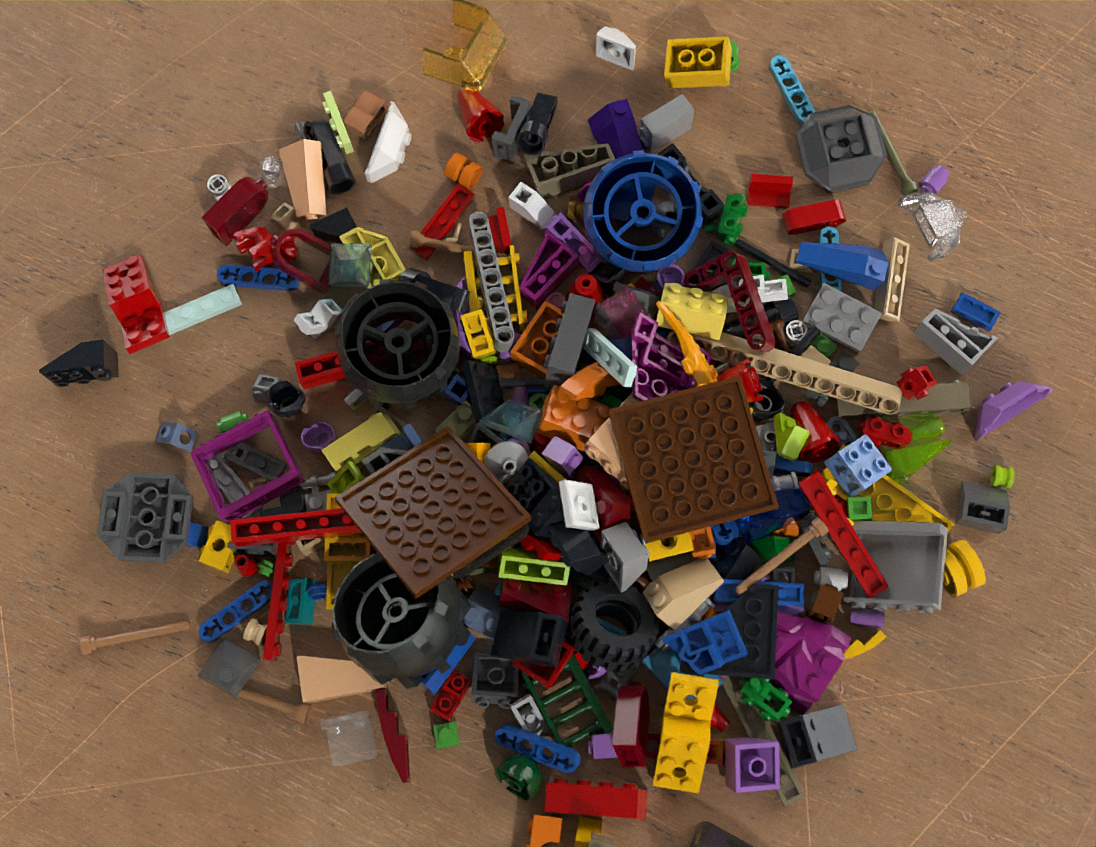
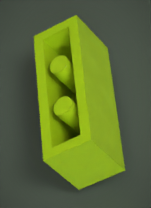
[497,546,570,585]

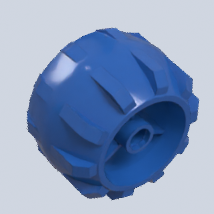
[583,150,703,273]

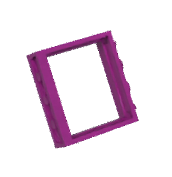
[190,410,306,524]

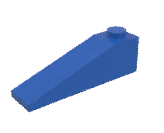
[796,242,888,290]

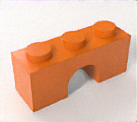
[525,814,562,847]

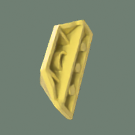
[339,227,406,289]

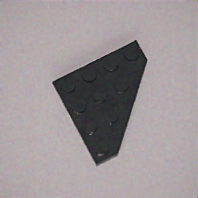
[679,583,779,680]

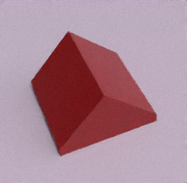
[512,641,575,688]

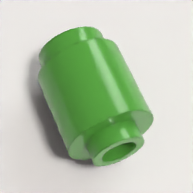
[216,411,249,433]

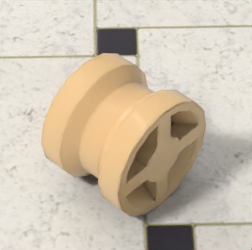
[243,618,267,646]

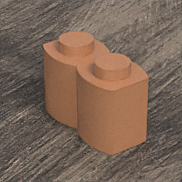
[343,91,388,140]

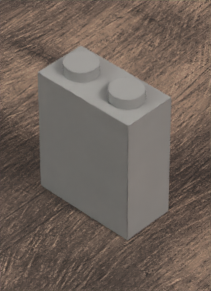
[639,94,694,153]

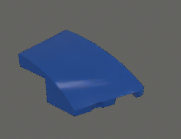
[661,610,748,675]

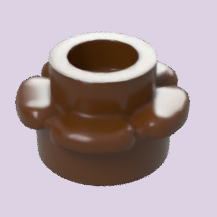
[456,575,475,595]

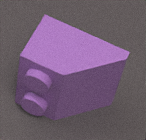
[725,737,780,793]

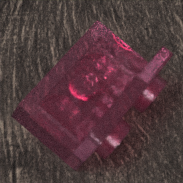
[602,285,648,339]

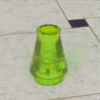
[910,416,946,441]

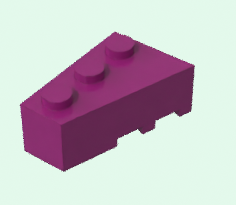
[520,230,579,310]

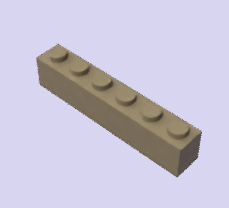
[832,380,971,420]

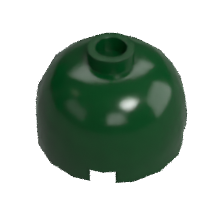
[495,755,542,801]

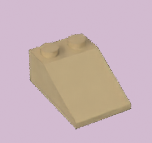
[643,558,724,630]

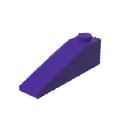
[588,99,643,159]

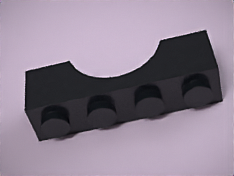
[658,143,725,226]

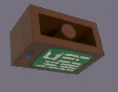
[805,584,843,624]

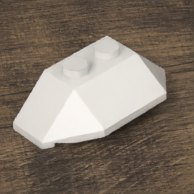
[365,101,411,183]

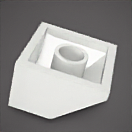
[596,26,636,70]

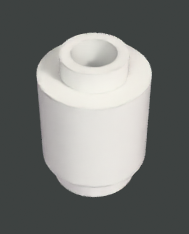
[814,567,848,592]

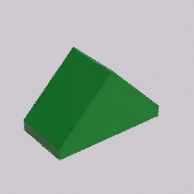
[748,536,796,564]

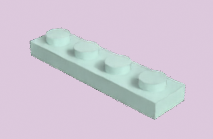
[164,284,242,335]
[583,328,637,387]

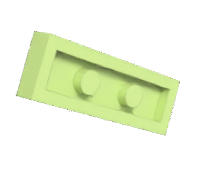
[322,91,354,154]

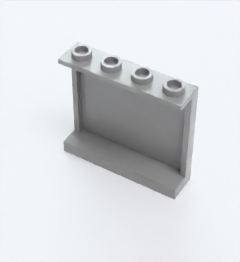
[844,521,948,613]

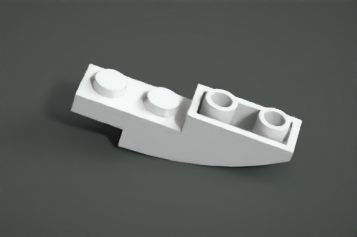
[710,275,788,313]

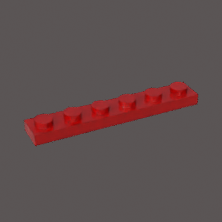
[798,471,889,599]
[263,541,296,662]

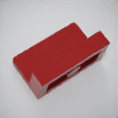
[748,174,793,208]
[487,207,512,254]

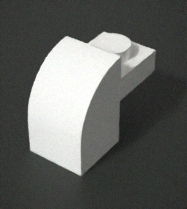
[294,299,343,339]

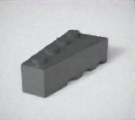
[544,293,595,389]

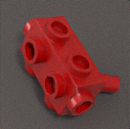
[857,416,913,451]

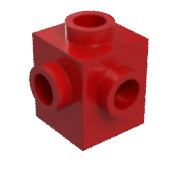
[896,365,938,400]

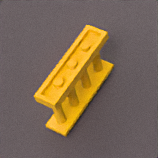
[463,245,528,331]

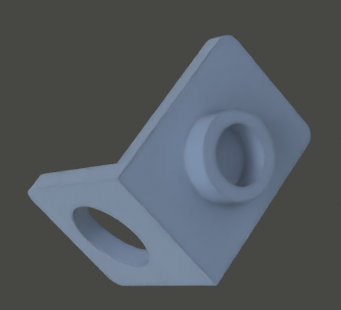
[155,422,197,451]

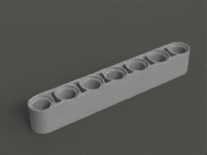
[468,212,514,352]

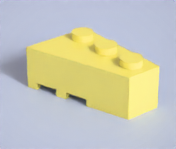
[321,412,401,472]

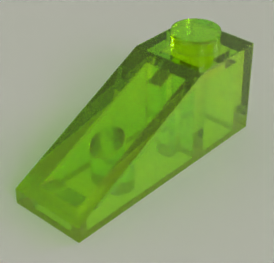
[883,439,952,484]

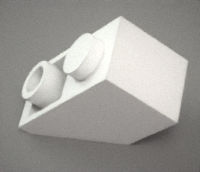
[508,182,555,228]

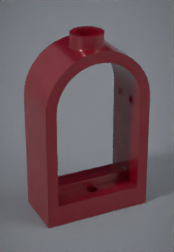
[201,177,269,246]
[269,229,347,294]
[612,681,650,767]

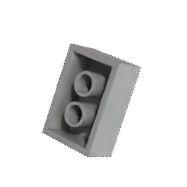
[803,283,882,354]

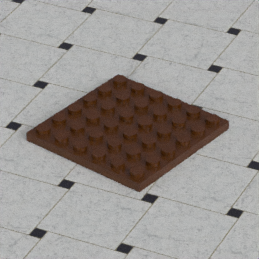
[608,376,779,544]
[335,426,531,599]

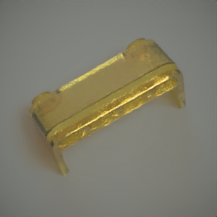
[423,0,507,91]

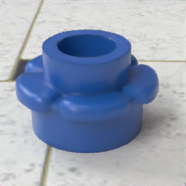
[306,582,327,600]

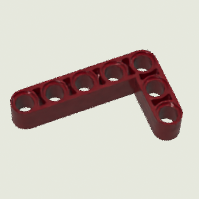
[684,251,775,353]

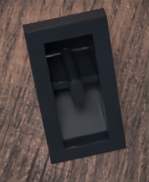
[588,261,625,297]

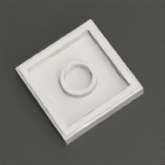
[559,480,599,530]

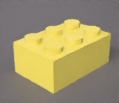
[656,282,728,340]

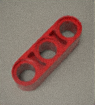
[782,199,846,235]

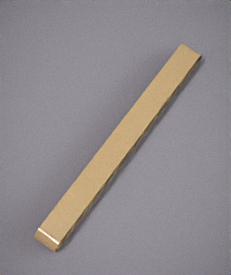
[667,329,902,414]

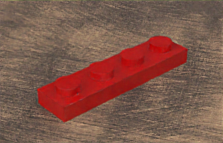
[409,184,475,261]

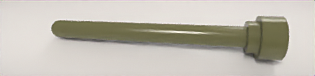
[868,110,920,198]

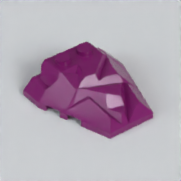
[632,312,712,401]
[769,611,851,715]

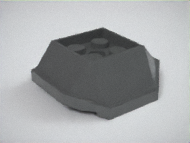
[795,105,887,194]
[97,473,194,564]

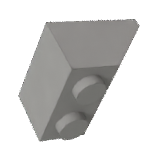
[601,522,649,592]

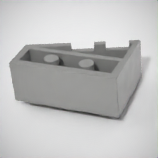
[913,309,998,376]

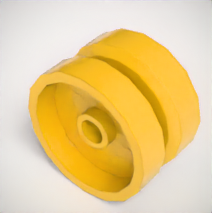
[943,539,986,598]

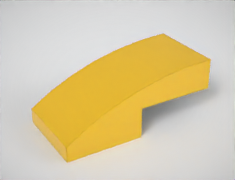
[844,630,887,660]

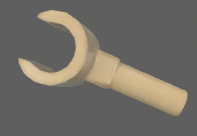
[446,223,462,244]

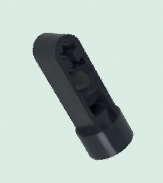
[516,92,558,155]
[304,121,356,194]
[398,268,471,312]
[722,295,799,339]

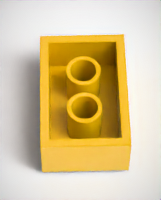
[664,36,732,88]

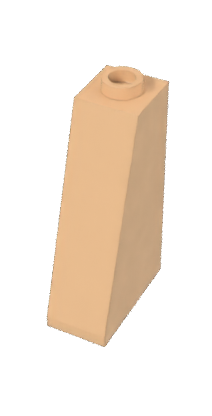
[279,139,326,222]
[297,656,389,704]

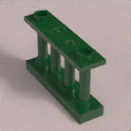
[520,653,614,755]

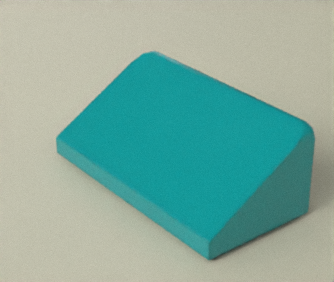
[285,578,317,624]

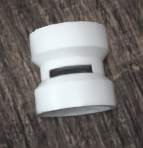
[207,174,231,201]
[784,320,807,347]

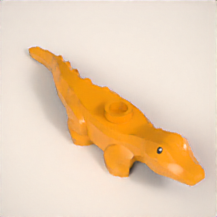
[656,301,718,387]

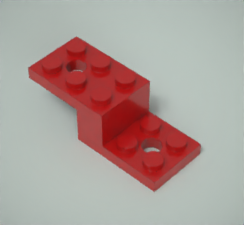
[102,254,170,354]

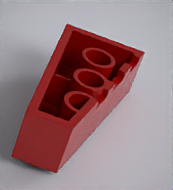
[544,778,648,819]

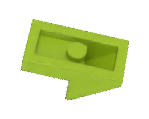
[773,413,810,461]
[327,461,365,494]

